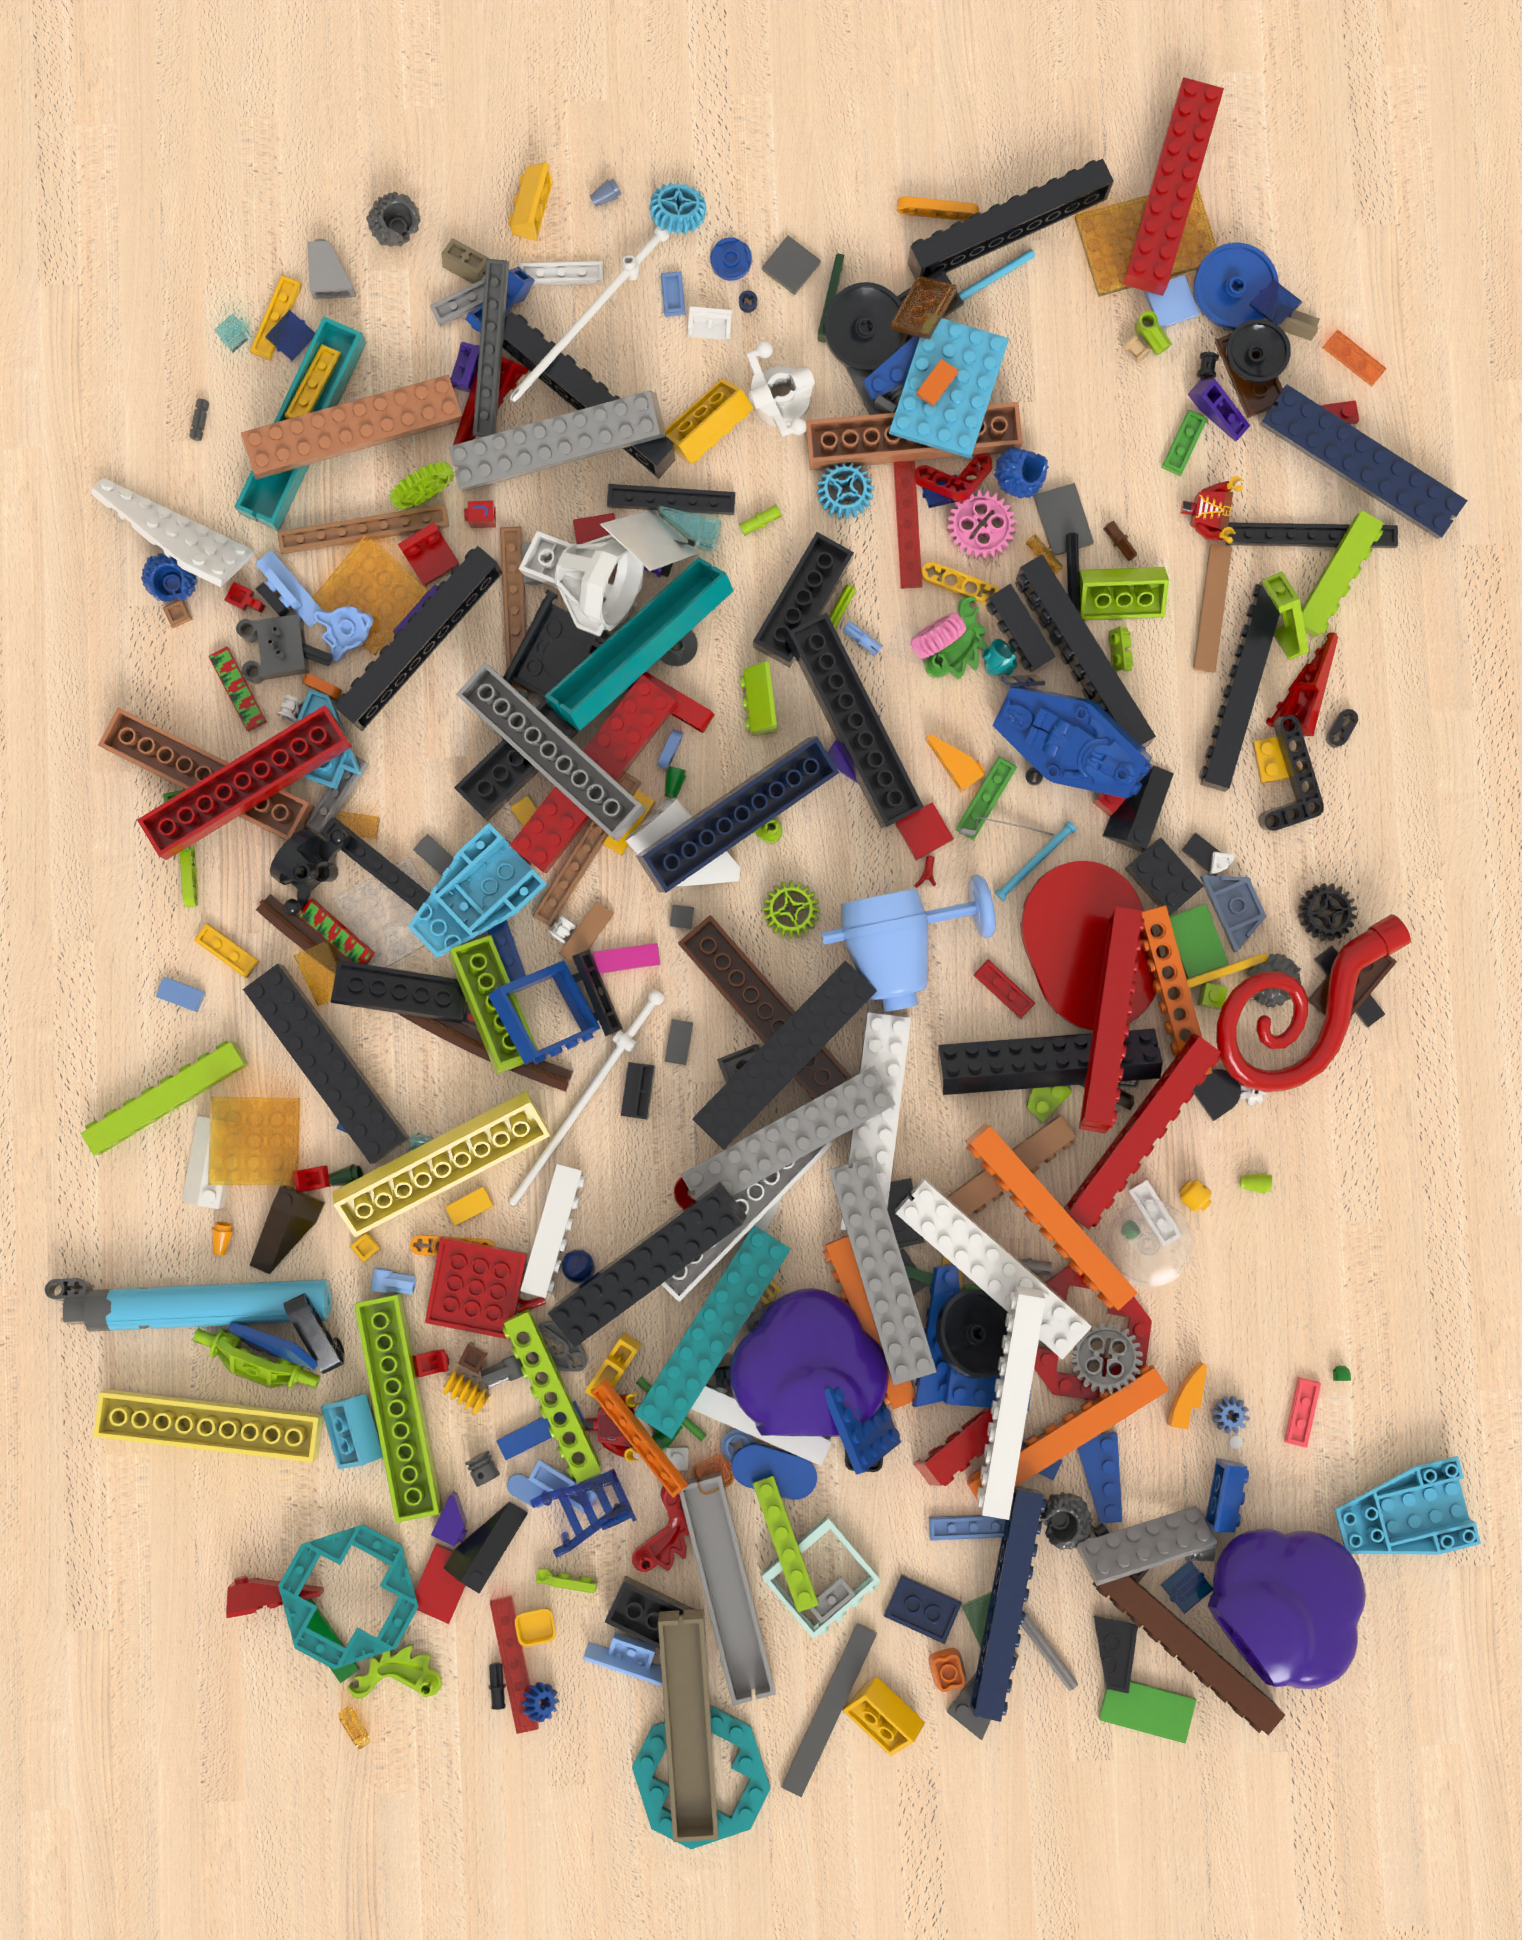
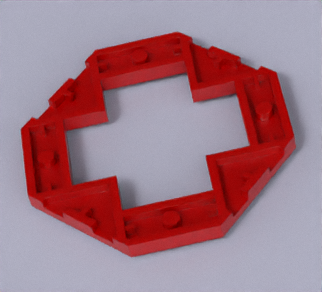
[1034,1265,1152,1401]

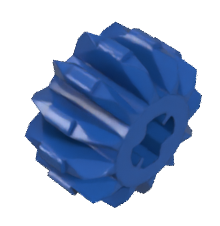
[521,1682,560,1722]

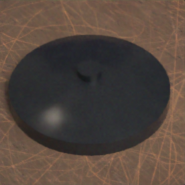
[823,282,908,371]
[936,1289,1008,1379]

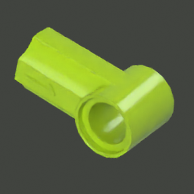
[1135,311,1172,356]

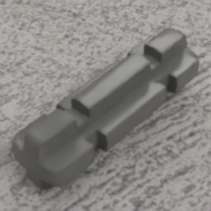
[189,398,209,441]

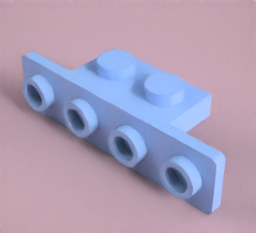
[256,551,322,627]
[583,1632,662,1686]

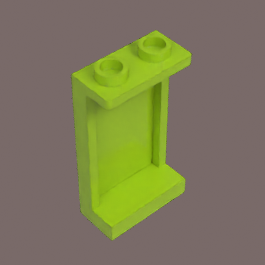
[1262,571,1309,660]

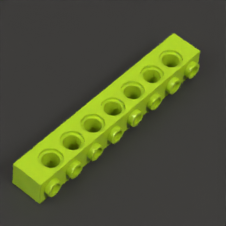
[502,1309,603,1484]

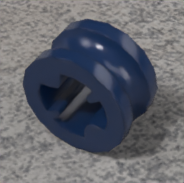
[739,290,757,313]

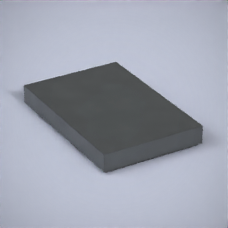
[1033,483,1094,556]

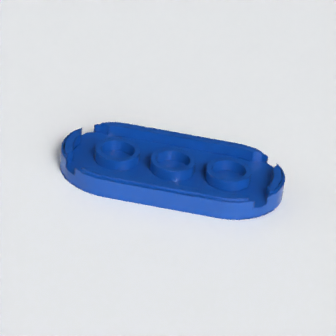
[731,1443,817,1500]

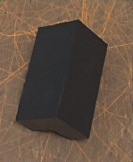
[621,1062,656,1120]

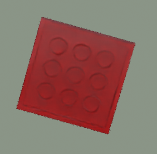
[425,1236,527,1340]

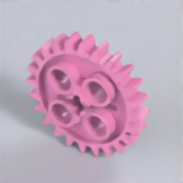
[947,490,1017,560]

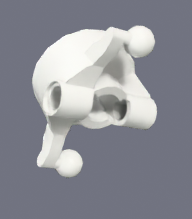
[746,341,815,437]

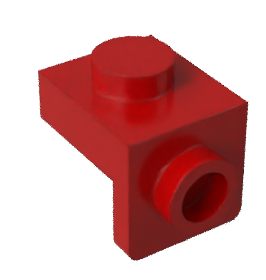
[293,1165,331,1192]
[412,1349,449,1377]

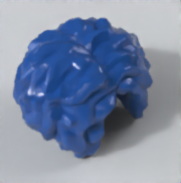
[994,447,1049,499]
[141,552,198,601]

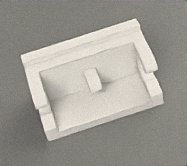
[688,306,732,341]

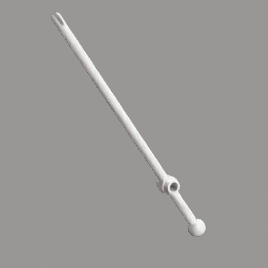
[510,226,670,402]
[509,989,664,1206]

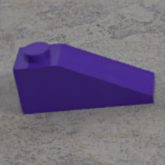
[1188,379,1250,441]

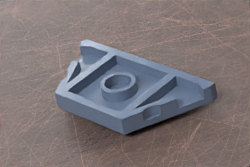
[1200,875,1267,952]

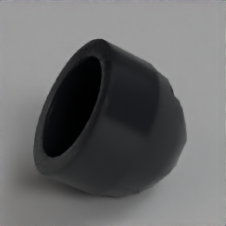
[1025,767,1043,786]

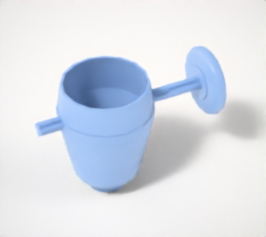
[821,875,996,1012]

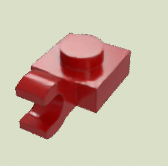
[224,582,266,613]

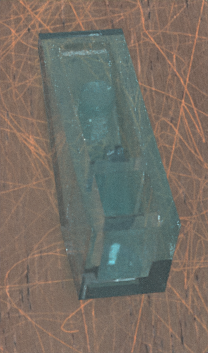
[658,506,722,552]

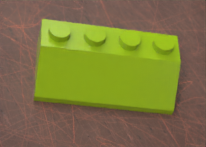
[1079,567,1169,620]

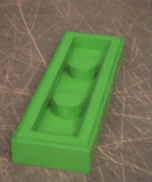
[1161,410,1208,476]

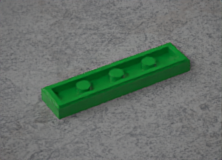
[307,1599,360,1683]

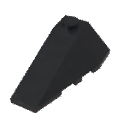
[1102,765,1174,852]
[444,1502,528,1594]

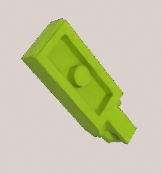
[535,1568,598,1593]

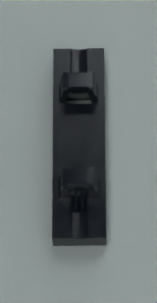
[572,949,623,1036]

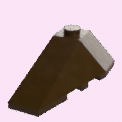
[249,1185,326,1274]

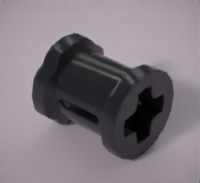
[1197,352,1219,379]

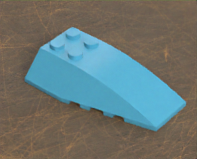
[408,823,547,958]

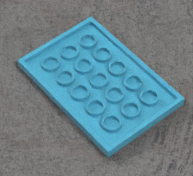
[889,314,1009,459]

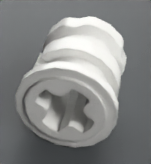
[276,695,303,722]
[547,915,576,944]

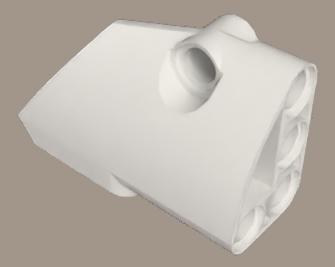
[625,798,741,887]

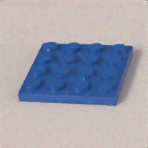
[824,1386,901,1475]

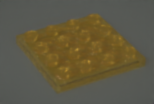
[311,534,429,656]
[208,1097,300,1185]

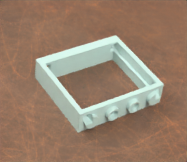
[761,1515,880,1639]

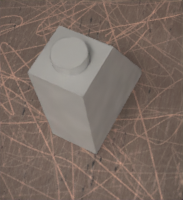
[308,239,356,299]

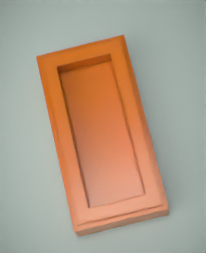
[916,359,959,407]

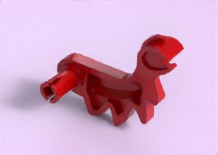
[632,1486,690,1572]

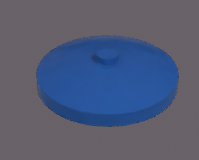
[1194,242,1279,330]

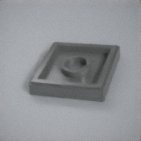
[762,235,821,295]

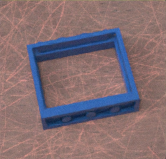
[488,960,601,1065]

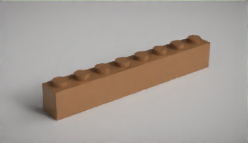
[947,1115,1077,1215]

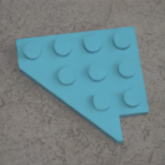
[296,689,362,790]

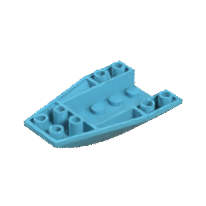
[1334,1456,1481,1555]

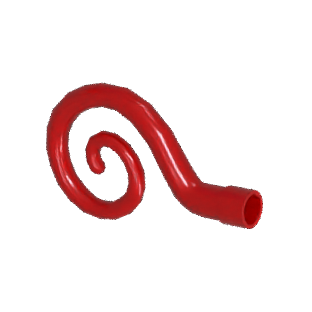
[1216,914,1411,1092]

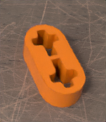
[302,673,343,700]

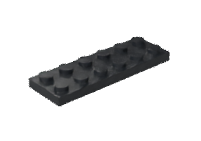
[331,960,465,1023]

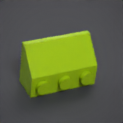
[740,661,777,736]

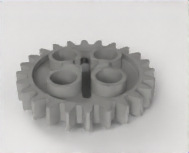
[1070,1322,1143,1394]

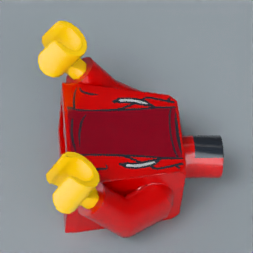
[585,1392,640,1462]

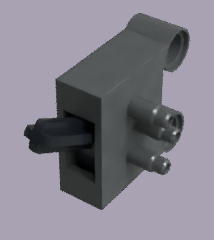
[236,614,333,684]

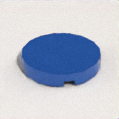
[710,237,752,281]

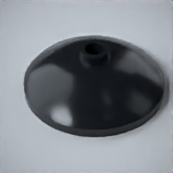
[1226,319,1291,383]

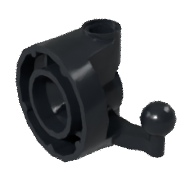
[270,828,351,916]

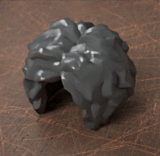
[366,192,421,247]
[1246,953,1301,1008]
[1040,1492,1093,1550]

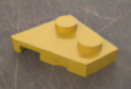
[1252,737,1301,784]

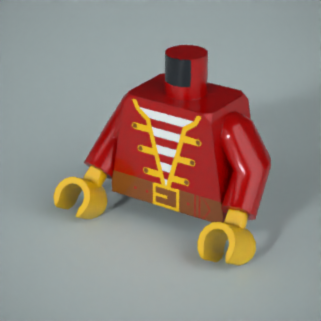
[1180,476,1243,543]

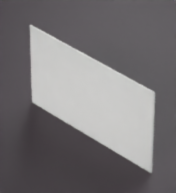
[600,510,698,571]

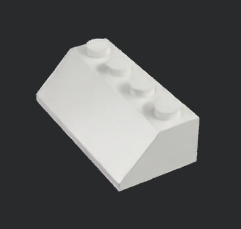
[182,1116,241,1209]

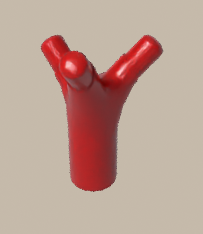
[914,856,936,888]
[517,1297,546,1314]

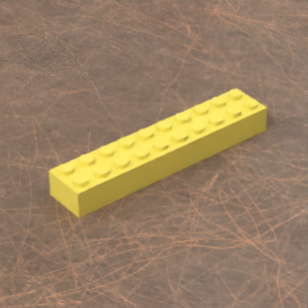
[332,1091,550,1237]
[93,1389,324,1462]

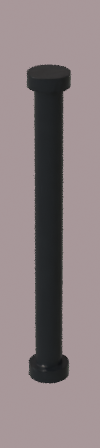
[503,589,558,685]

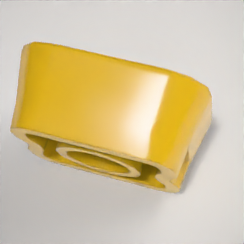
[515,1608,556,1646]

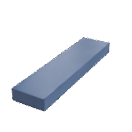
[929,1515,1011,1541]

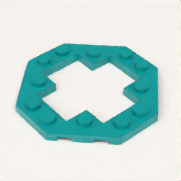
[278,1525,418,1670]
[632,1705,771,1849]

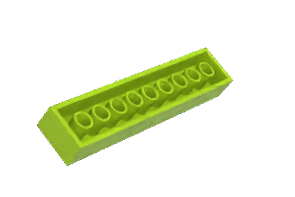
[354,1293,443,1523]

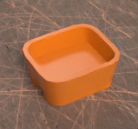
[929,1648,966,1692]

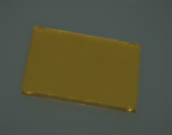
[294,941,337,1006]

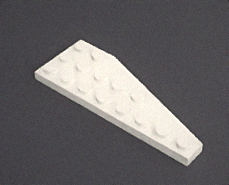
[91,478,254,587]

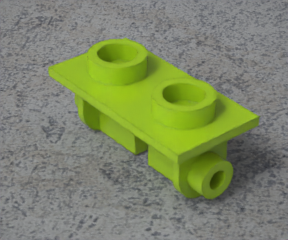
[1108,626,1134,672]

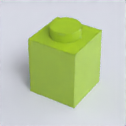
[1197,983,1228,1010]

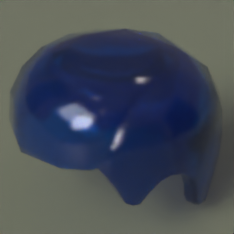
[562,1249,596,1284]

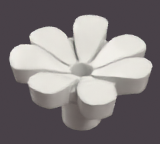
[1240,1084,1268,1106]

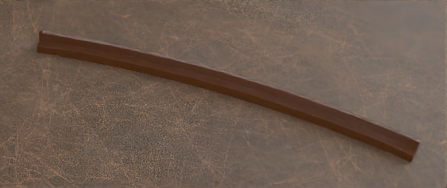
[256,894,574,1092]

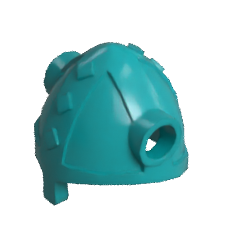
[982,639,1017,676]

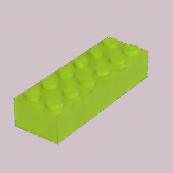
[448,935,538,1074]

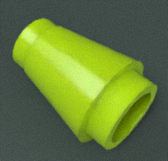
[1240,1173,1272,1194]

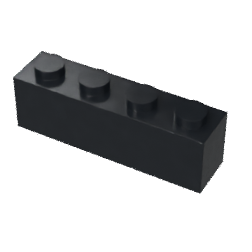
[985,583,1056,672]

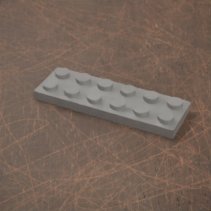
[1077,1506,1218,1586]

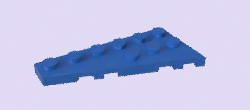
[912,1263,961,1407]

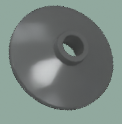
[660,630,698,666]

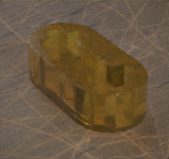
[338,1706,370,1749]

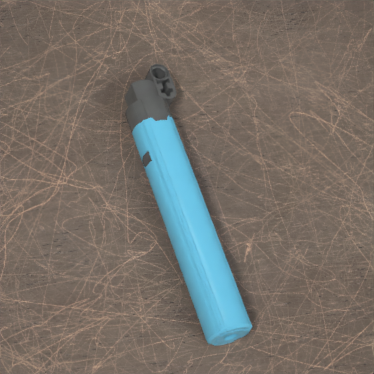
[45,1278,332,1332]

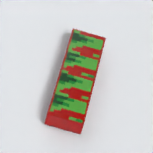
[208,646,267,732]
[299,899,375,965]

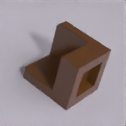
[458,1342,488,1374]

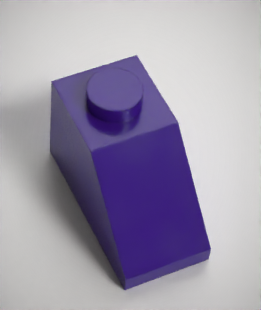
[431,1491,468,1547]

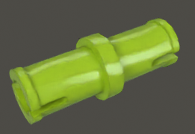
[739,504,782,536]

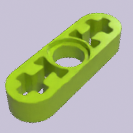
[180,845,198,907]

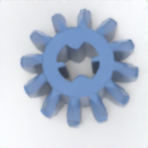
[1211,1396,1250,1434]

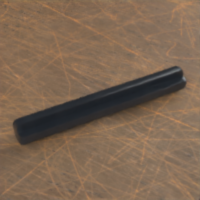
[1066,533,1081,615]

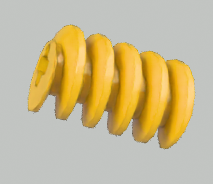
[443,1369,492,1415]

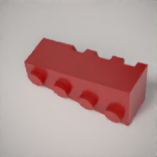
[914,1408,993,1486]

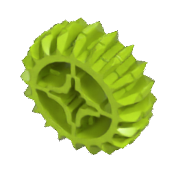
[762,880,820,939]

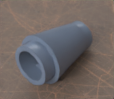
[590,178,622,207]

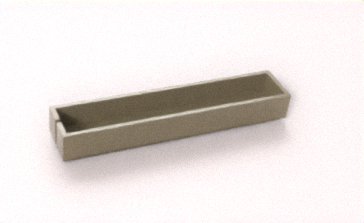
[658,1609,719,1842]

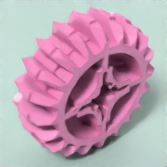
[910,612,967,658]

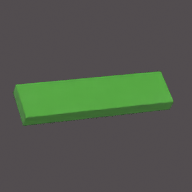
[955,756,1017,841]

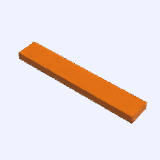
[591,1379,689,1498]

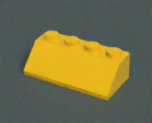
[665,378,754,464]

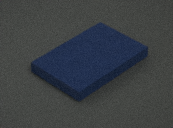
[884,1574,962,1644]

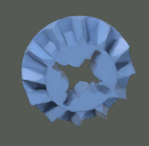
[721,1429,755,1463]

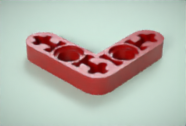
[914,454,992,502]

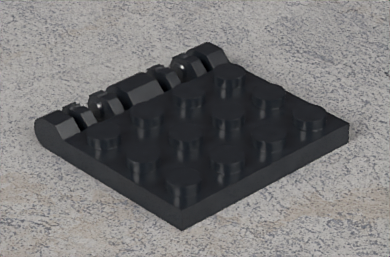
[512,599,612,698]

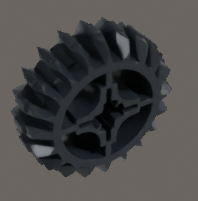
[1297,883,1357,941]

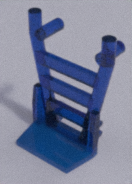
[530,1468,637,1558]

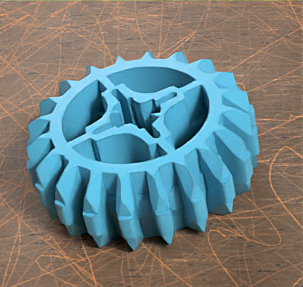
[649,181,706,236]
[817,462,874,520]

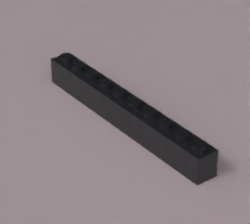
[1199,578,1280,792]

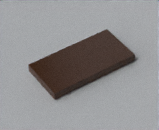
[1215,333,1283,418]
[1308,956,1397,1016]

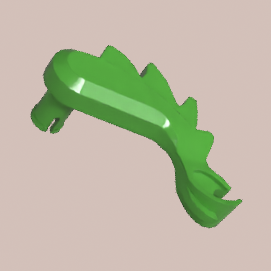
[925,597,988,680]

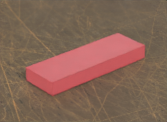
[1284,1377,1321,1448]

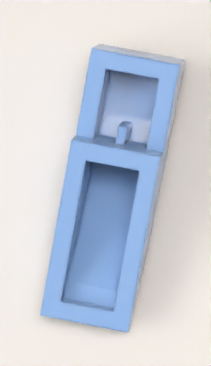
[528,1460,601,1513]

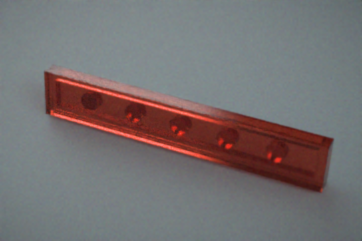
[893,461,922,589]
[490,1595,539,1734]

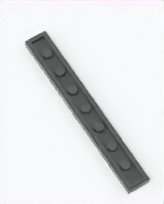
[473,258,509,437]
[781,1623,877,1797]

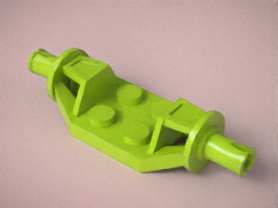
[193,1328,321,1389]

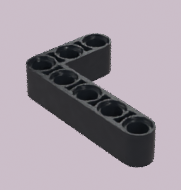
[1258,715,1324,831]

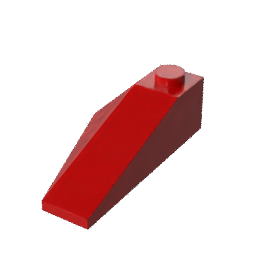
[226,1576,324,1619]

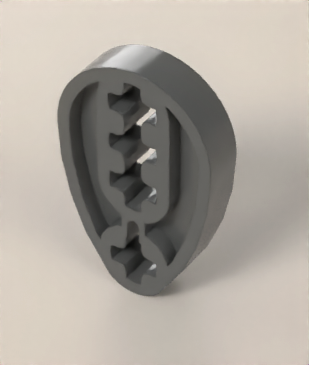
[532,1321,588,1372]

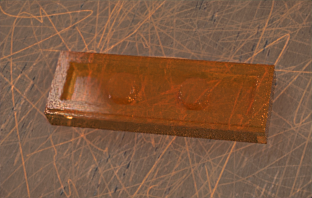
[1322,329,1387,387]

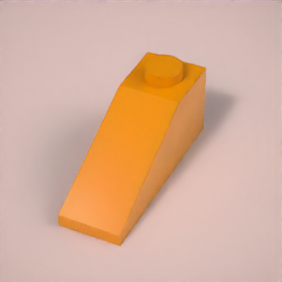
[925,734,985,792]

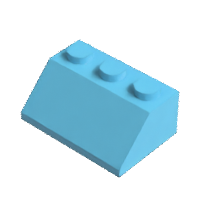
[321,1393,383,1470]

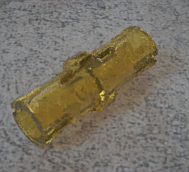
[1026,534,1064,574]

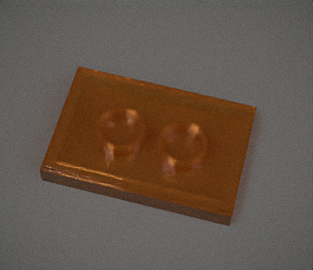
[890,276,957,340]

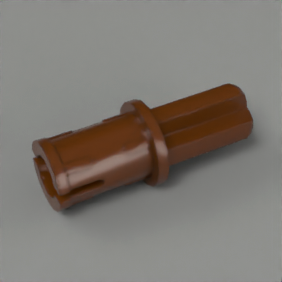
[1103,521,1137,561]

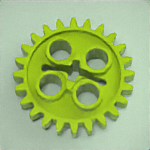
[389,461,455,510]

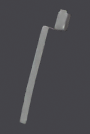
[958,817,1054,836]

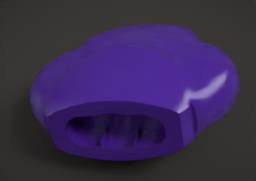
[729,1288,889,1437]
[1208,1529,1366,1689]

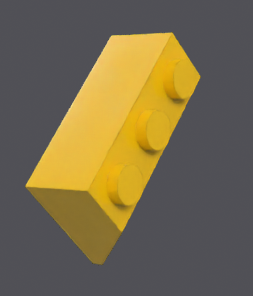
[508,162,553,241]
[842,1676,925,1756]

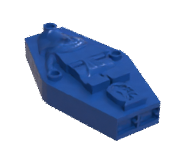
[992,686,1152,798]

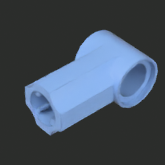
[370,1268,416,1295]

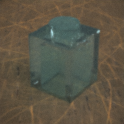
[214,314,252,353]

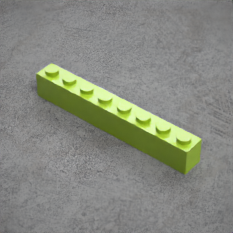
[80,1041,249,1155]

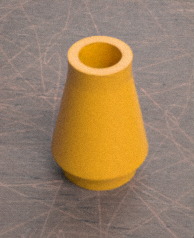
[212,1222,234,1255]

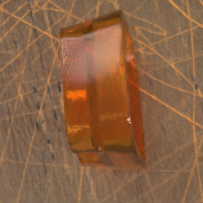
[692,1454,735,1495]

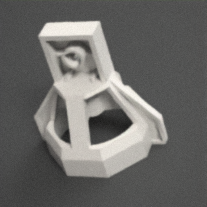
[519,531,644,636]

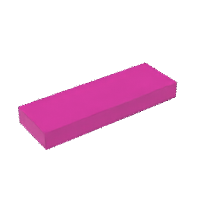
[593,943,660,973]

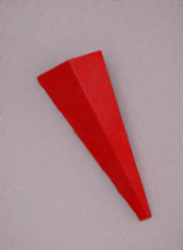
[453,356,529,445]
[1266,632,1338,736]

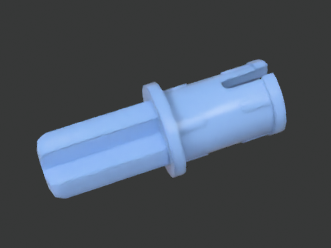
[843,621,883,656]

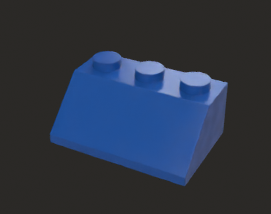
[1205,1458,1249,1533]

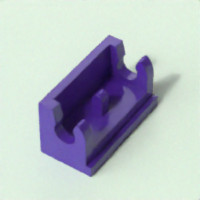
[450,342,480,393]

